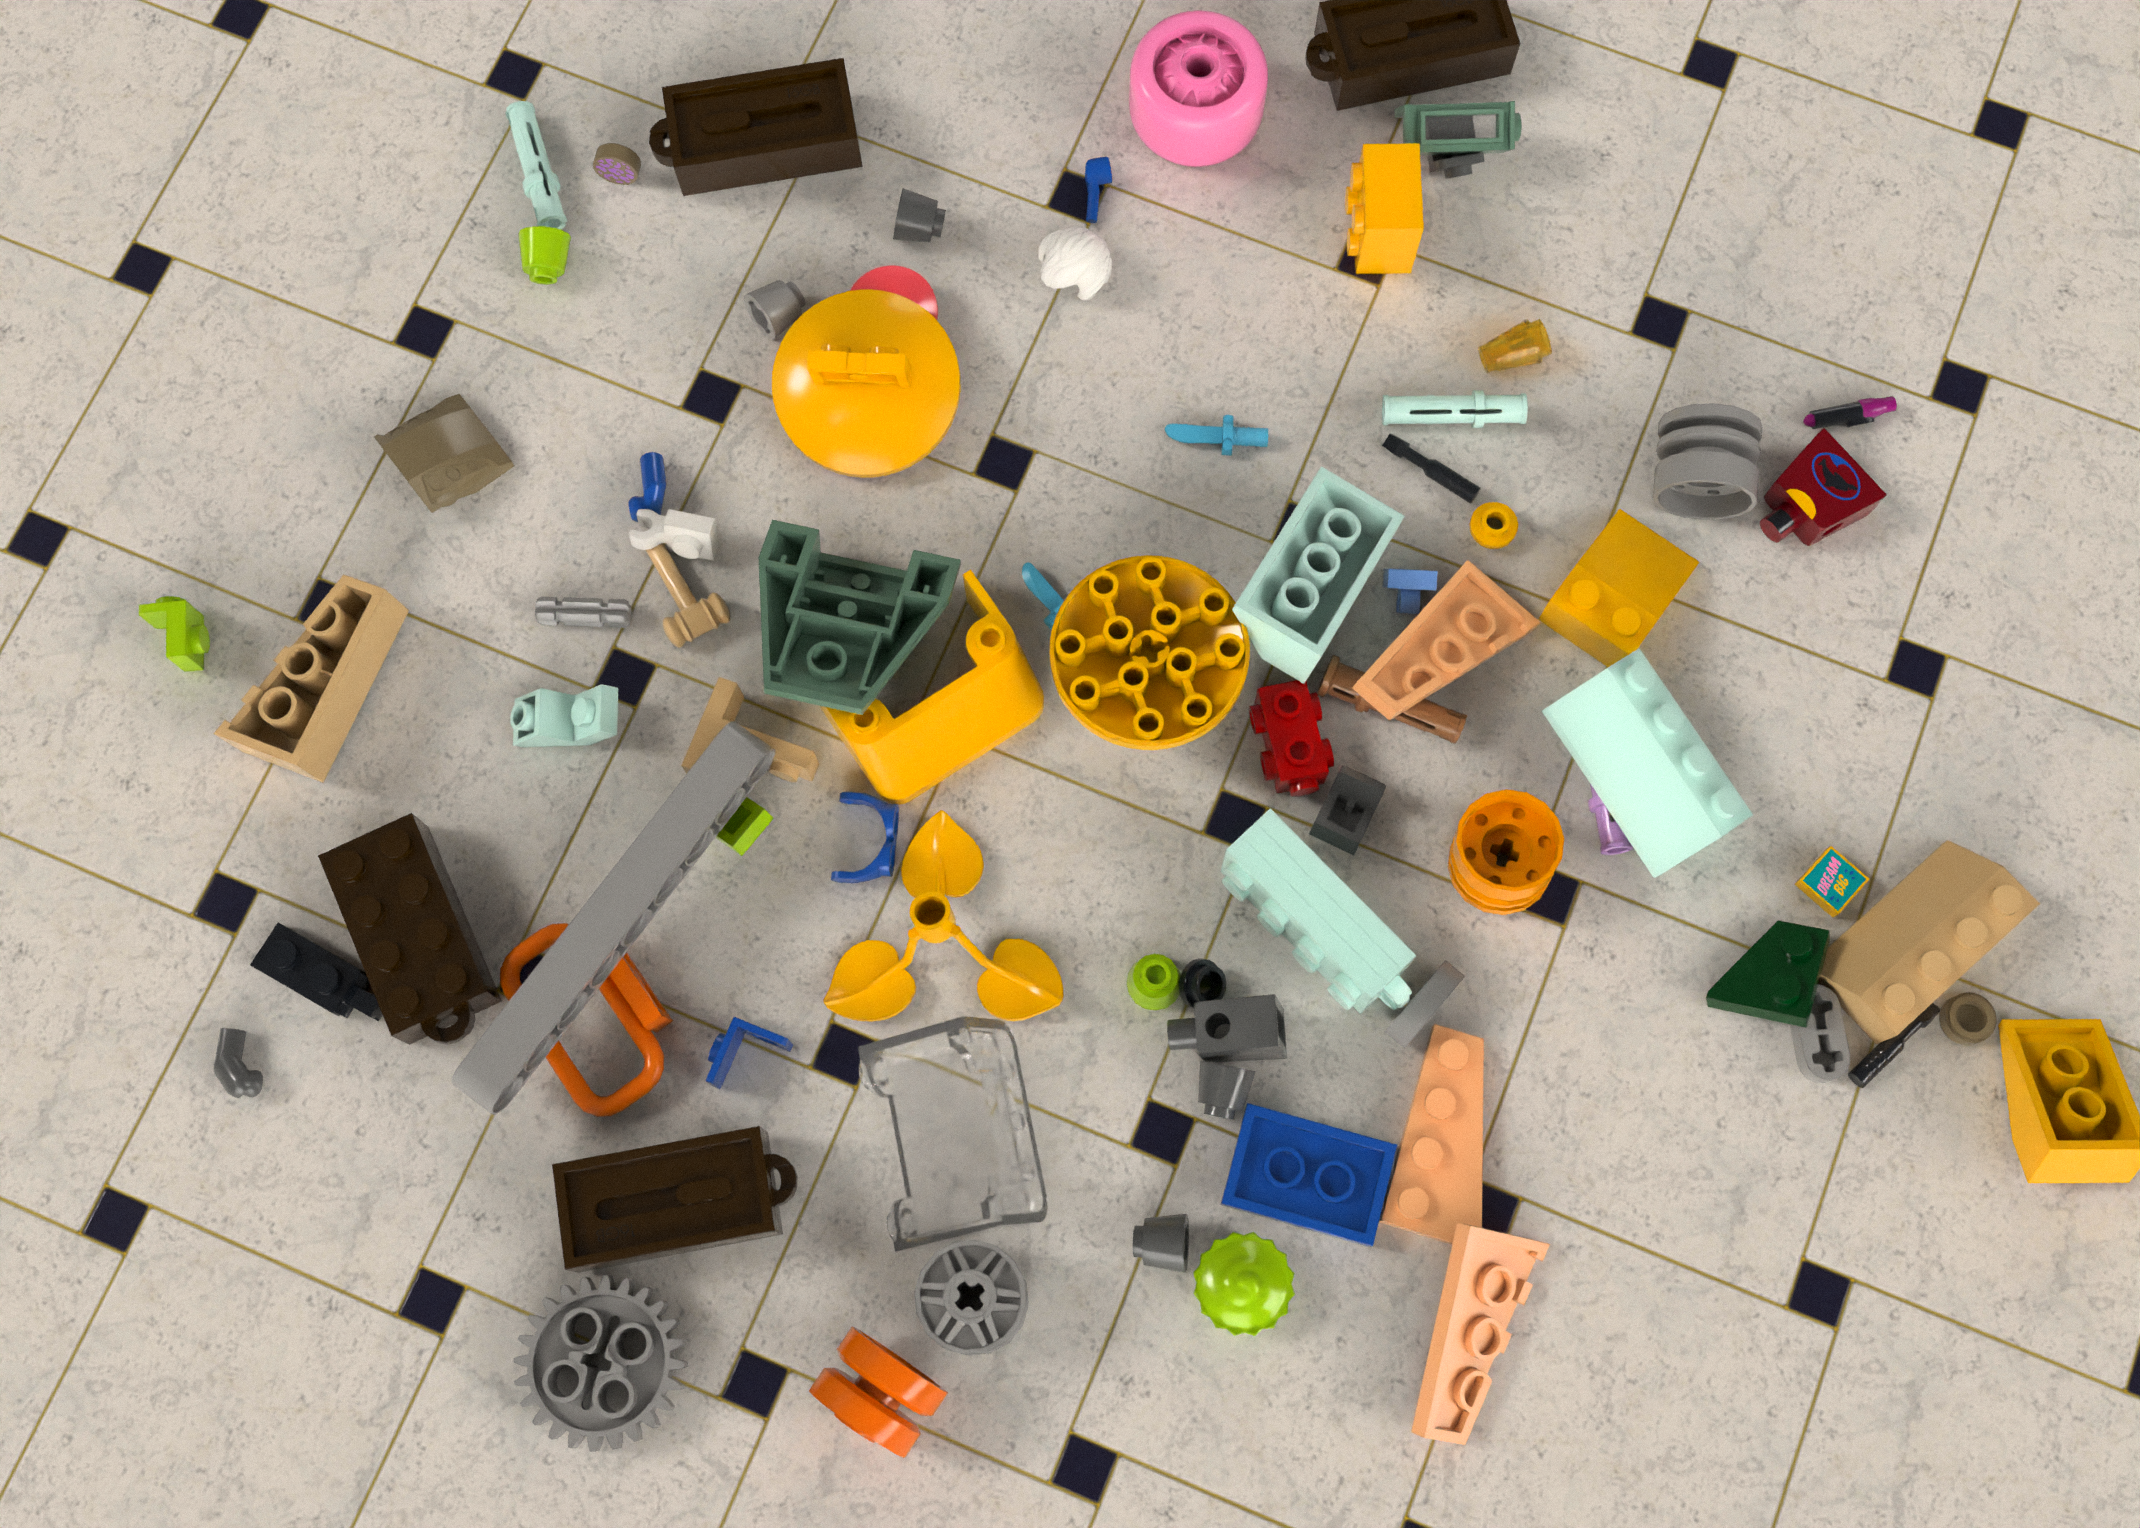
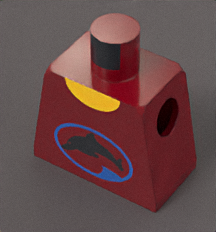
[1760,428,1887,546]

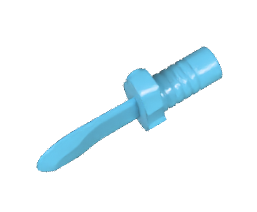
[1165,415,1268,456]
[1022,562,1064,630]

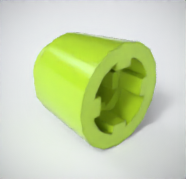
[518,226,571,285]
[1126,953,1181,1011]

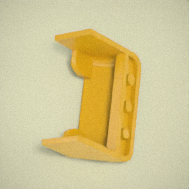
[819,569,1044,805]

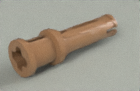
[1317,655,1467,744]

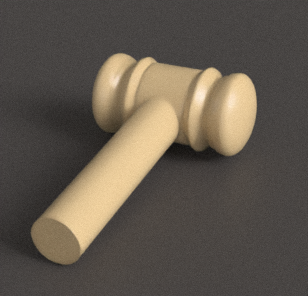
[646,543,730,648]

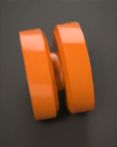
[809,1326,948,1458]

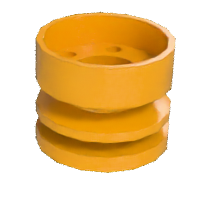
[1447,789,1564,915]

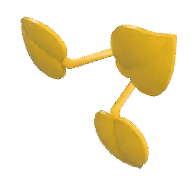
[823,810,1064,1022]

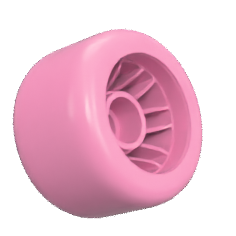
[1129,10,1268,167]

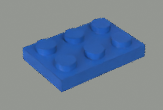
[1220,1103,1397,1247]

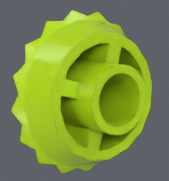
[1193,1232,1295,1336]

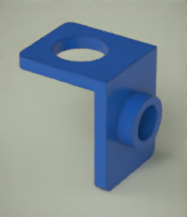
[706,1017,793,1089]

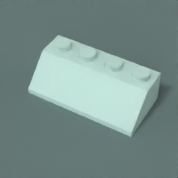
[1232,466,1405,684]
[1542,648,1753,878]

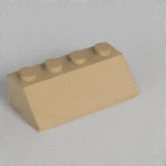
[1818,840,2040,1044]

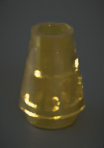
[1478,319,1552,373]

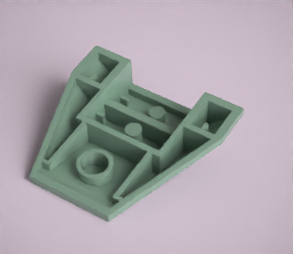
[758,519,961,715]

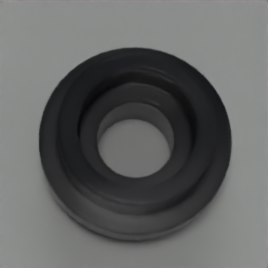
[1179,958,1226,1008]

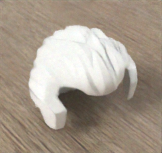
[1039,226,1112,301]

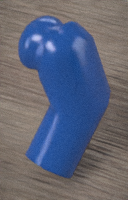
[628,452,667,522]

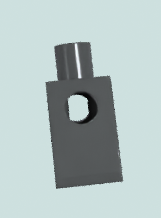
[1167,994,1287,1062]

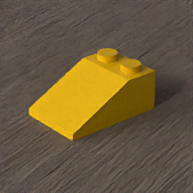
[1538,509,1699,667]
[1998,1019,2140,1183]

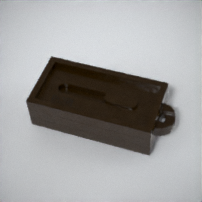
[1305,0,1520,111]
[649,58,863,196]
[318,813,502,1045]
[552,1126,798,1273]

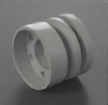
[1652,403,1762,520]
[914,1240,1029,1356]

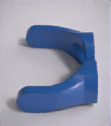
[831,792,899,883]

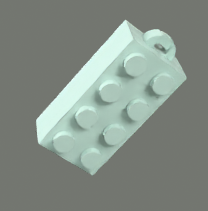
[1221,808,1416,1014]

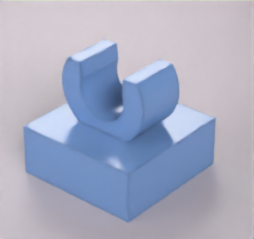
[1382,568,1438,614]

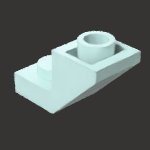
[510,684,618,747]

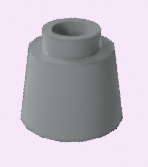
[744,280,805,340]

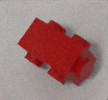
[1249,680,1334,797]

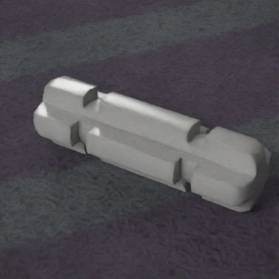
[535,596,632,628]

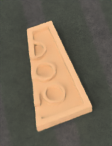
[1352,560,1541,721]
[1379,1024,1484,1245]
[1411,1222,1550,1445]

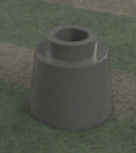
[893,188,946,242]
[1198,1061,1256,1120]
[1133,1214,1189,1273]

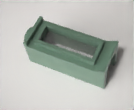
[1394,101,1522,156]

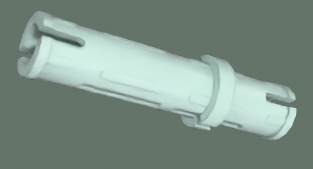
[505,101,567,230]
[1382,390,1528,428]

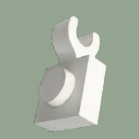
[629,509,719,561]

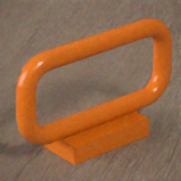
[500,923,673,1117]

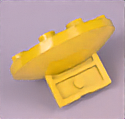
[772,289,961,478]
[1049,555,1250,750]

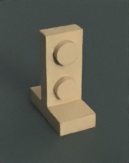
[681,677,819,782]

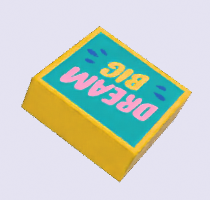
[1794,846,1869,918]

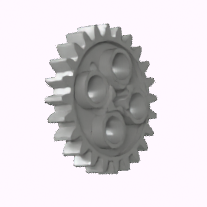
[513,1275,688,1452]

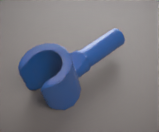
[1085,157,1112,223]

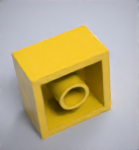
[1345,143,1424,274]

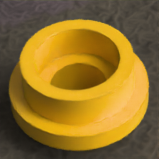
[1469,502,1518,549]

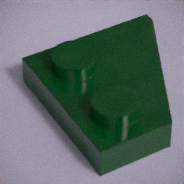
[1706,920,1830,1028]

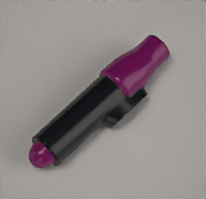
[1803,396,1897,429]

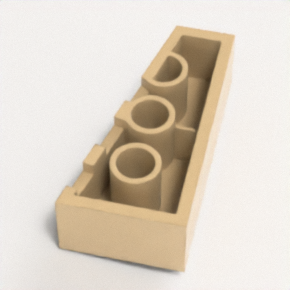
[213,574,409,783]

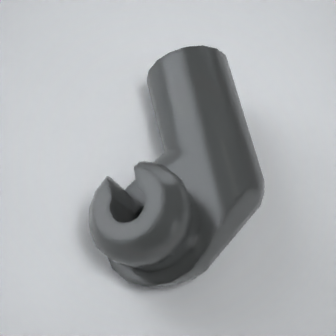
[214,1028,263,1098]

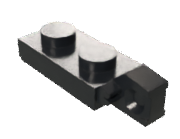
[250,922,383,1021]

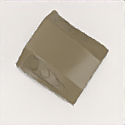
[374,394,514,513]

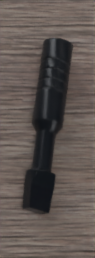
[1382,433,1481,504]
[1848,1003,1940,1088]

